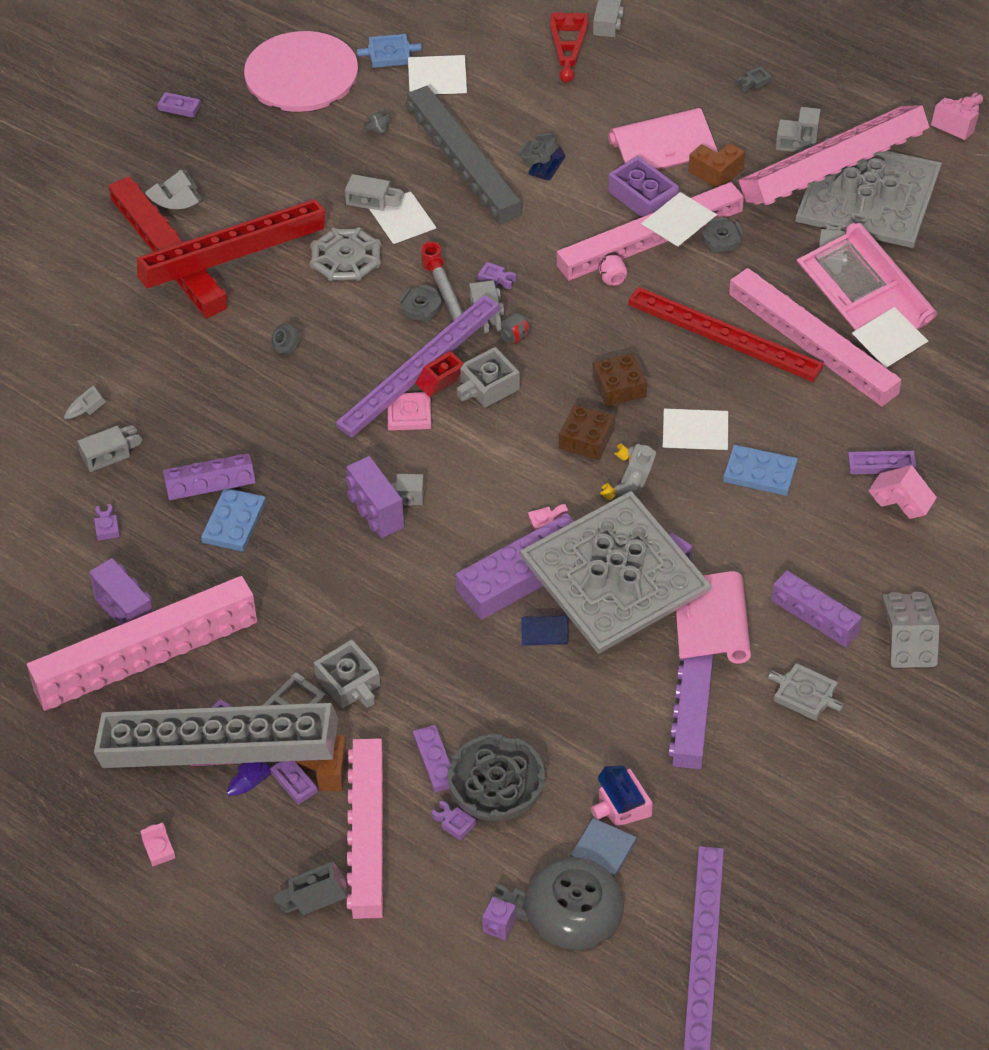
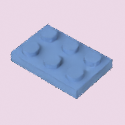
[723,445,798,496]
[201,489,266,552]

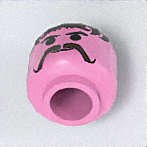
[598,255,628,285]

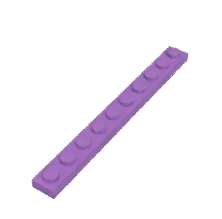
[336,295,500,438]
[684,846,724,1050]

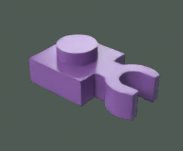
[478,262,516,289]
[94,504,120,541]
[431,801,476,841]

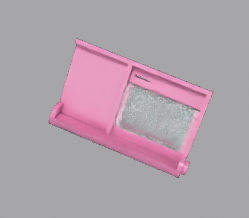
[797,223,937,331]

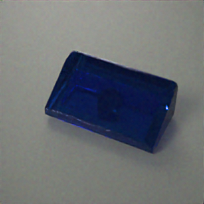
[528,145,565,180]
[521,616,568,645]
[598,765,646,814]

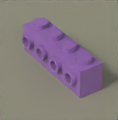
[163,453,256,500]
[772,570,862,647]

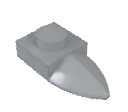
[64,385,106,419]

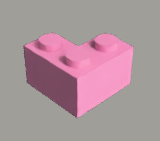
[869,465,937,519]

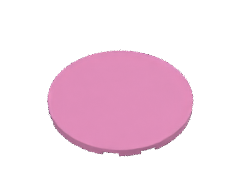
[244,31,358,112]

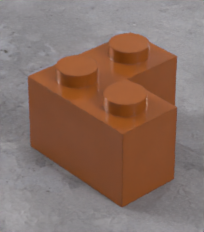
[688,143,745,188]
[296,735,347,791]

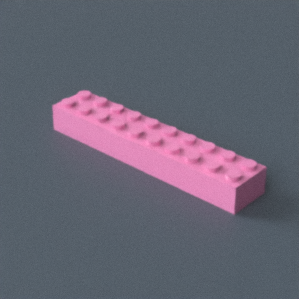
[739,105,929,205]
[27,576,257,711]

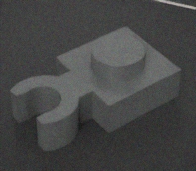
[736,66,772,92]
[490,884,528,922]

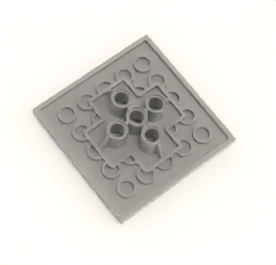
[795,138,942,248]
[520,491,711,654]

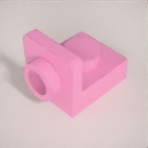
[140,823,175,867]

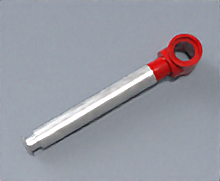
[421,242,463,321]

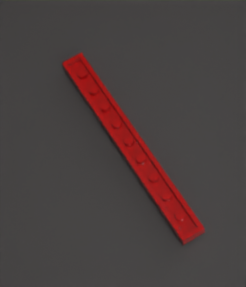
[628,287,824,383]

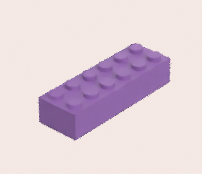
[455,513,574,620]

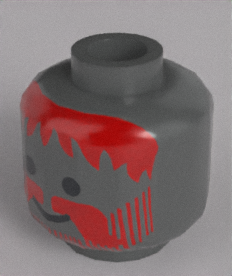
[500,313,531,344]

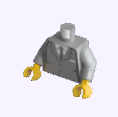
[600,444,656,500]

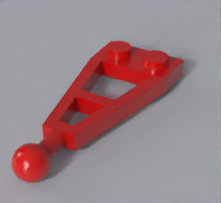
[550,12,588,83]

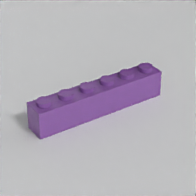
[669,654,713,769]

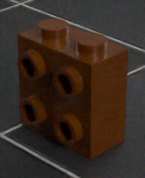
[592,353,647,407]
[559,404,615,460]

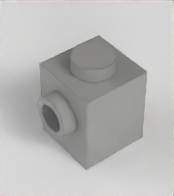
[392,474,424,506]

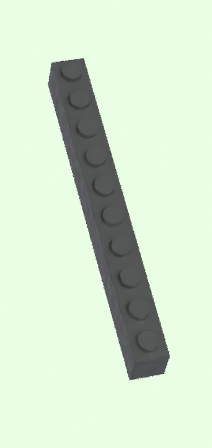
[406,85,521,224]

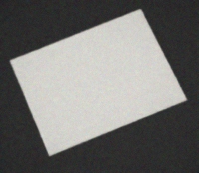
[408,55,467,94]
[370,191,436,244]
[641,192,717,246]
[852,307,928,368]
[663,409,728,450]

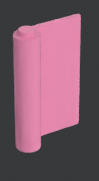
[608,108,718,170]
[676,571,751,664]

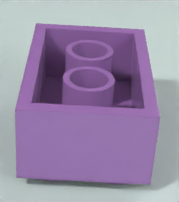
[608,156,679,217]
[345,456,404,538]
[89,558,154,626]

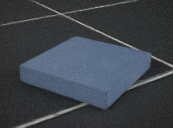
[571,818,637,878]

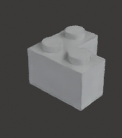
[776,107,821,152]

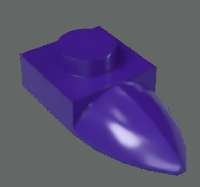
[227,762,271,796]

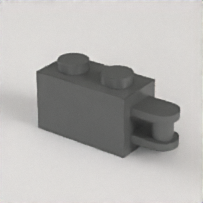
[274,861,348,915]

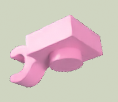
[528,504,568,531]

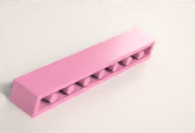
[347,739,383,919]

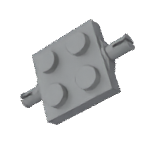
[768,663,844,721]

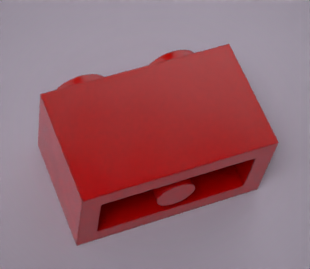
[415,351,464,397]

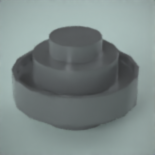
[363,111,392,134]
[271,323,299,355]

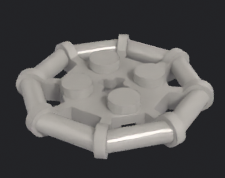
[309,227,382,282]

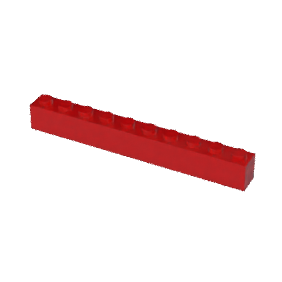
[108,176,228,319]
[137,199,326,289]

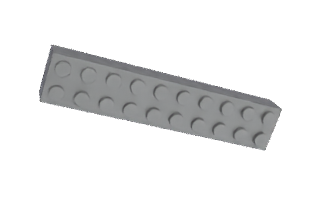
[94,703,338,768]

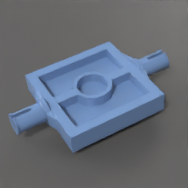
[357,34,422,68]

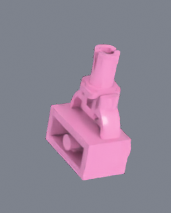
[931,93,983,140]

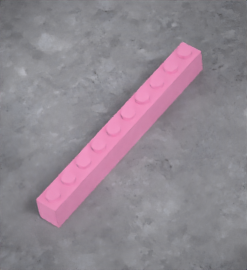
[557,182,744,281]
[729,268,901,407]

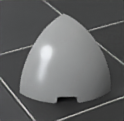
[145,170,201,209]

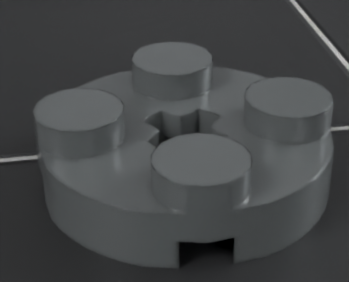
[519,133,559,166]
[702,217,743,253]
[400,285,441,323]

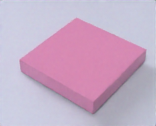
[388,392,431,431]

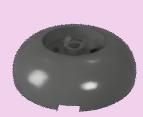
[448,734,545,822]
[524,857,624,950]

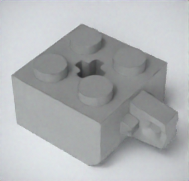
[457,347,520,408]
[314,640,380,709]

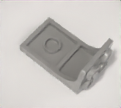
[882,592,939,668]

